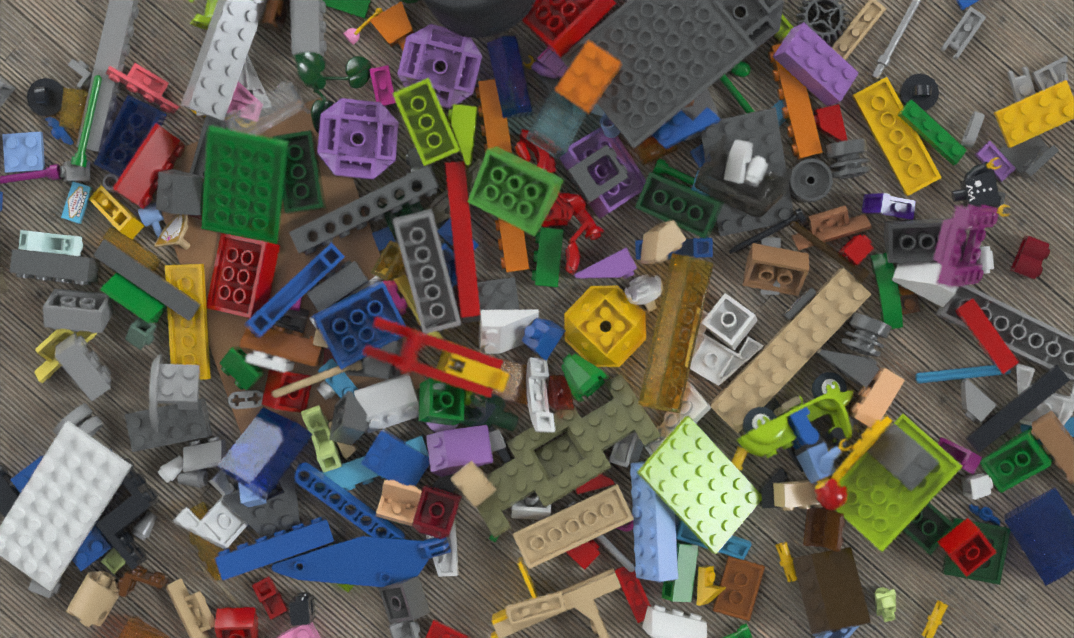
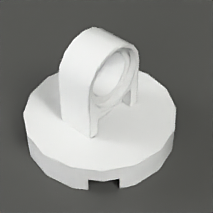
[625,274,664,312]

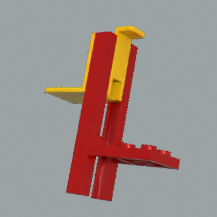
[363,316,509,398]

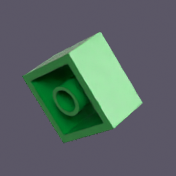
[419,378,464,426]

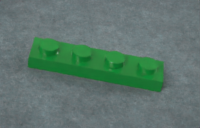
[898,99,967,166]

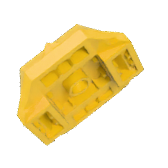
[564,285,646,367]

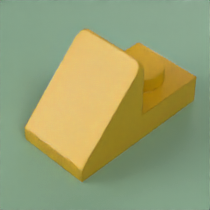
[697,565,726,606]

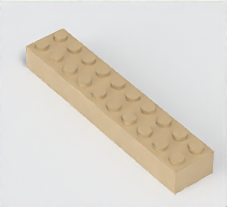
[709,267,871,433]

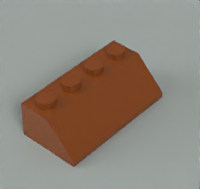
[239,325,324,366]

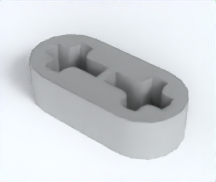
[961,111,984,148]
[228,390,264,409]

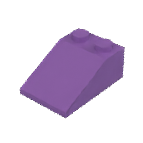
[574,248,637,279]
[426,425,493,477]

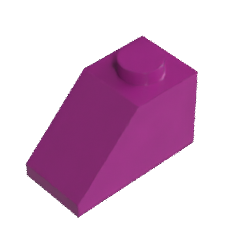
[938,437,982,474]

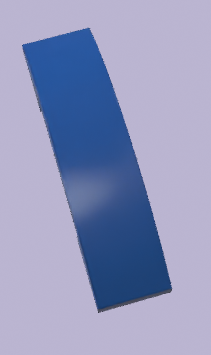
[635,238,713,260]

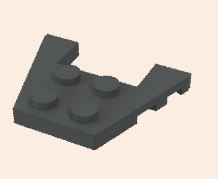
[223,466,300,539]

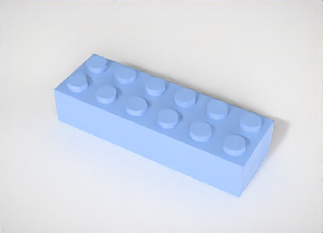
[630,461,678,582]

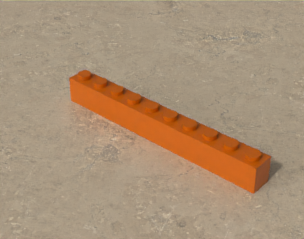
[475,78,529,273]

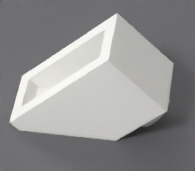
[961,473,993,499]

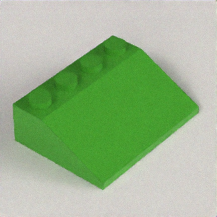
[468,146,564,236]

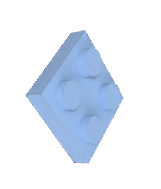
[2,132,45,173]

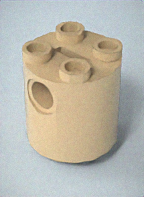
[66,571,119,627]

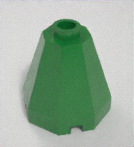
[561,354,609,402]

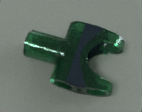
[462,392,519,431]

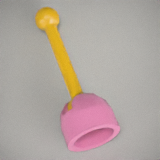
[343,8,383,45]

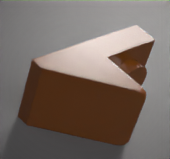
[898,284,920,315]

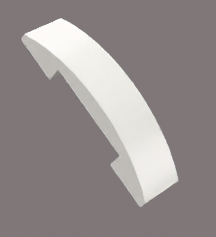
[526,357,555,433]

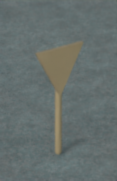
[197,561,242,608]

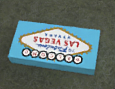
[61,181,92,224]

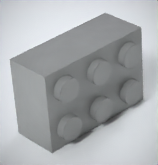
[43,289,113,333]
[55,333,112,401]

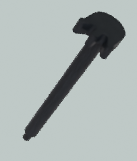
[729,208,809,254]

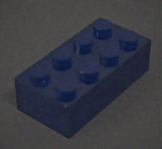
[94,95,168,177]

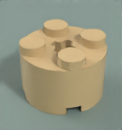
[451,461,496,508]

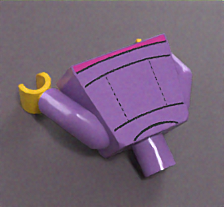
[523,41,579,79]

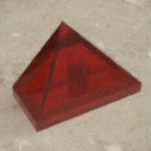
[548,375,574,410]

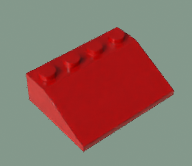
[522,0,616,58]
[206,233,280,318]

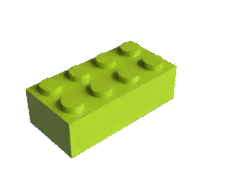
[392,78,460,166]

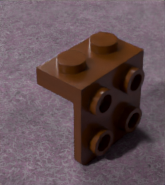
[803,507,845,552]
[117,566,169,597]

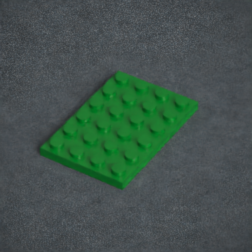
[201,126,288,244]

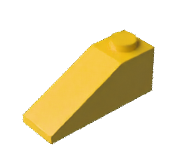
[89,185,145,240]

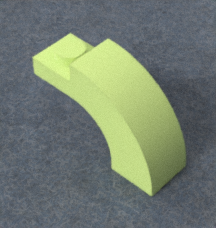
[301,405,342,473]

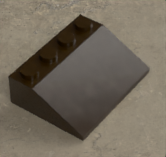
[793,547,871,637]

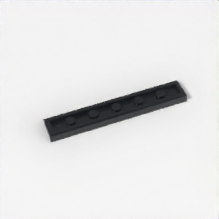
[966,364,1070,453]

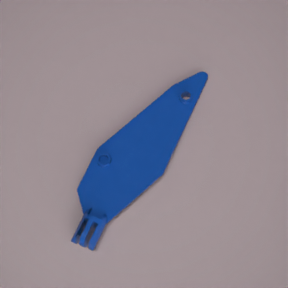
[272,536,451,587]

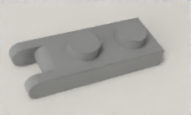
[940,6,986,60]
[1008,66,1035,102]

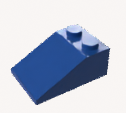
[361,429,430,486]

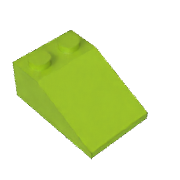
[448,104,478,168]

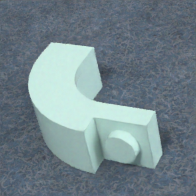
[18,230,83,256]

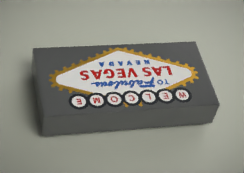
[782,288,816,320]

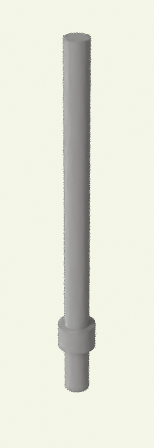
[871,0,921,80]

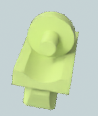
[874,587,896,622]

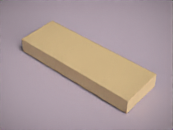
[505,591,567,626]

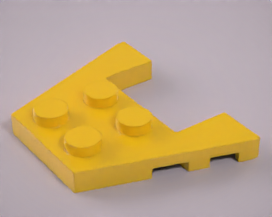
[832,416,892,482]

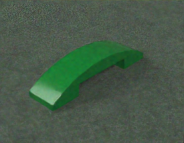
[870,253,903,329]

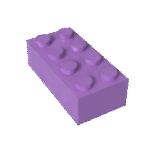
[773,23,859,107]

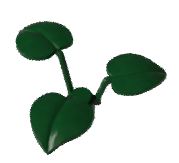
[294,51,372,133]

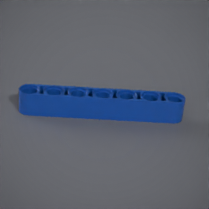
[295,462,405,539]

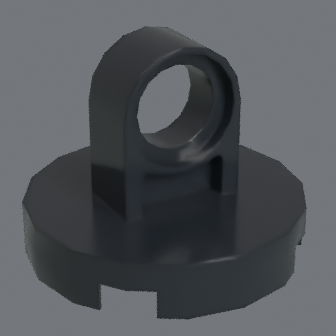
[899,73,939,111]
[27,78,67,117]

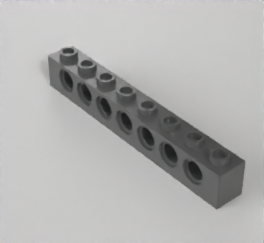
[289,165,440,255]

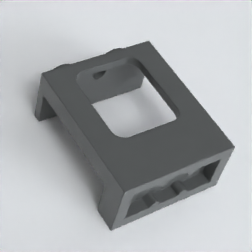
[566,145,628,205]

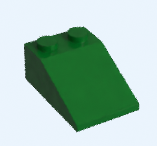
[980,427,1053,493]

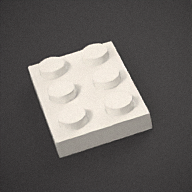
[246,351,295,372]

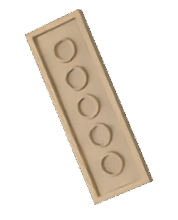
[512,484,634,569]

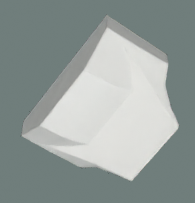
[609,432,643,467]

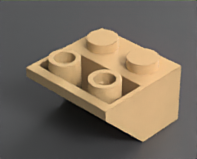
[640,220,686,265]

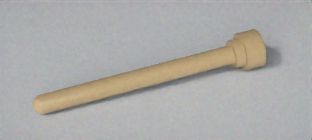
[272,360,363,398]

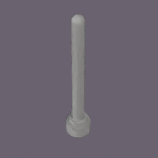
[566,500,635,572]

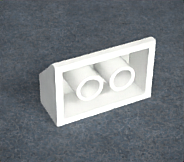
[354,373,419,434]
[642,604,707,638]

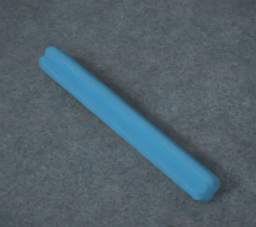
[915,365,1011,383]

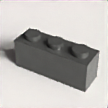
[307,260,369,312]

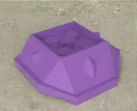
[397,24,482,109]
[317,98,399,180]

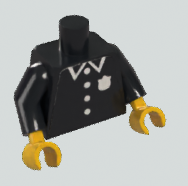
[952,157,1010,217]

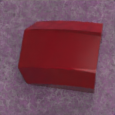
[412,485,462,539]

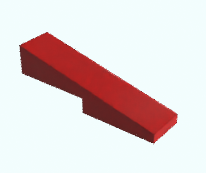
[955,298,1019,375]

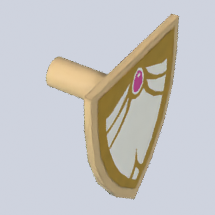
[154,214,190,250]

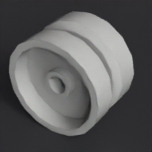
[53,403,104,437]

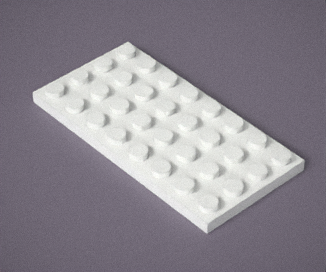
[0,421,132,591]

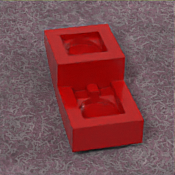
[252,576,289,620]

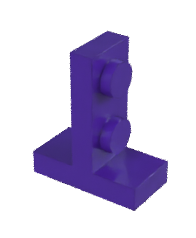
[861,193,916,220]

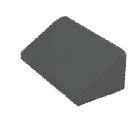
[273,308,310,333]

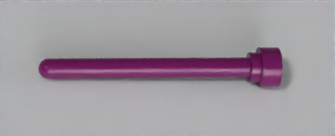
[0,164,62,184]

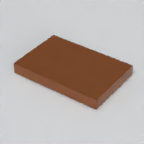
[712,555,765,622]

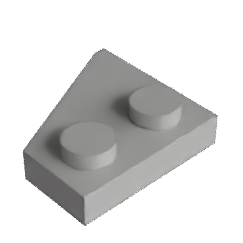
[1031,56,1068,91]

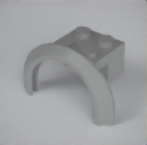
[149,354,200,433]

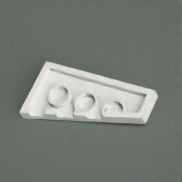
[645,381,711,455]
[426,520,459,577]

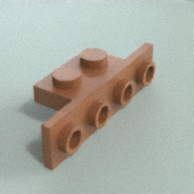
[792,205,872,250]

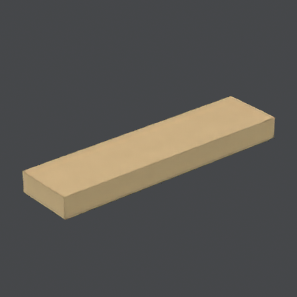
[831,0,886,60]

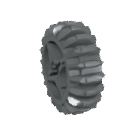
[796,0,849,44]

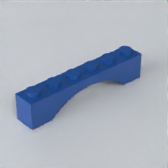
[244,243,345,338]

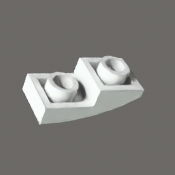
[724,140,753,183]

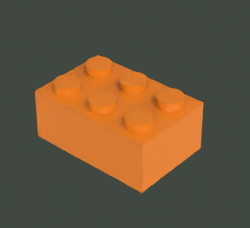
[555,40,622,114]

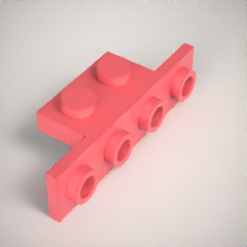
[105,63,179,114]

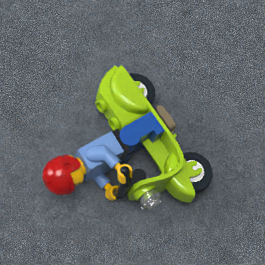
[737,372,860,510]

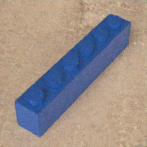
[215,517,334,581]

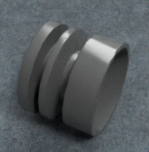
[826,138,871,179]
[841,312,892,357]

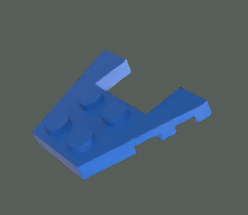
[652,106,721,149]

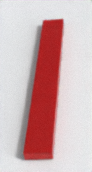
[445,161,481,318]

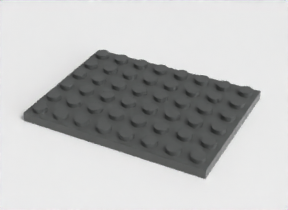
[560,0,757,149]

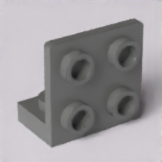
[999,135,1059,178]

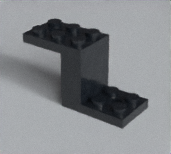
[96,457,159,570]

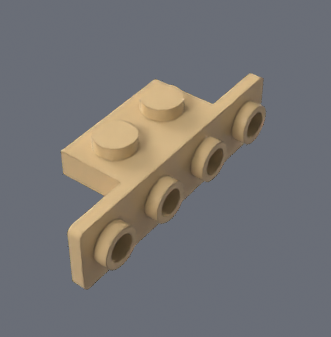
[166,578,215,638]

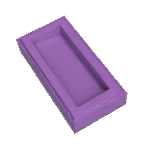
[974,141,1016,182]

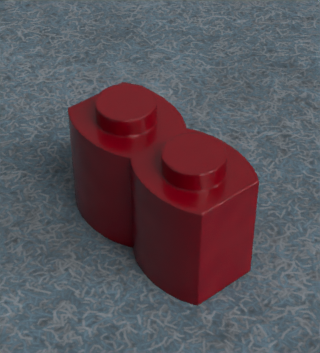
[1010,235,1050,280]

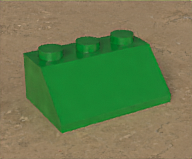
[100,272,167,323]

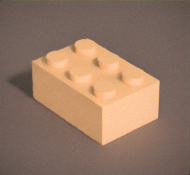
[848,367,905,428]

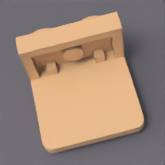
[376,480,422,527]

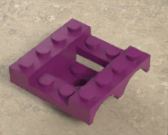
[934,204,998,288]

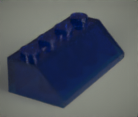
[487,36,535,119]

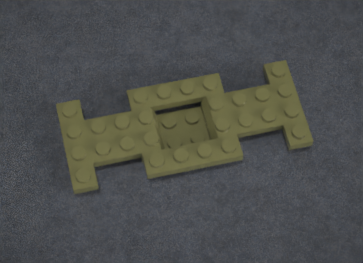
[477,374,661,538]

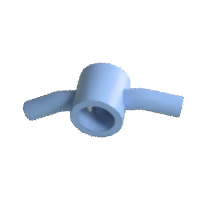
[138,202,164,238]

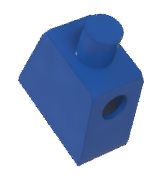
[522,318,566,361]

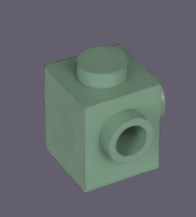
[125,317,157,350]

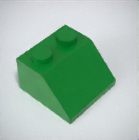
[219,346,266,391]

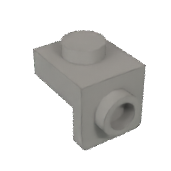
[68,59,93,91]
[388,620,420,638]

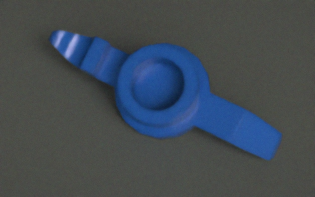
[45,117,74,145]
[968,504,1001,526]

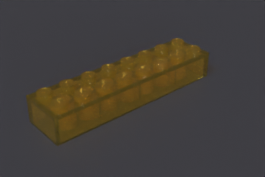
[638,253,714,413]

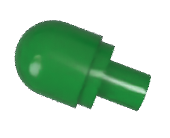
[731,61,751,77]

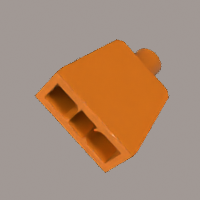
[370,2,414,51]

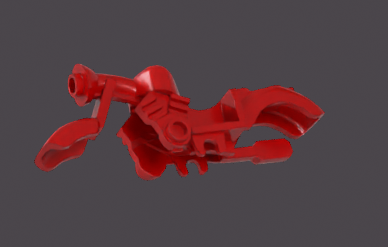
[515,129,605,275]

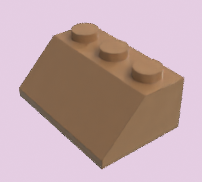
[742,243,809,296]

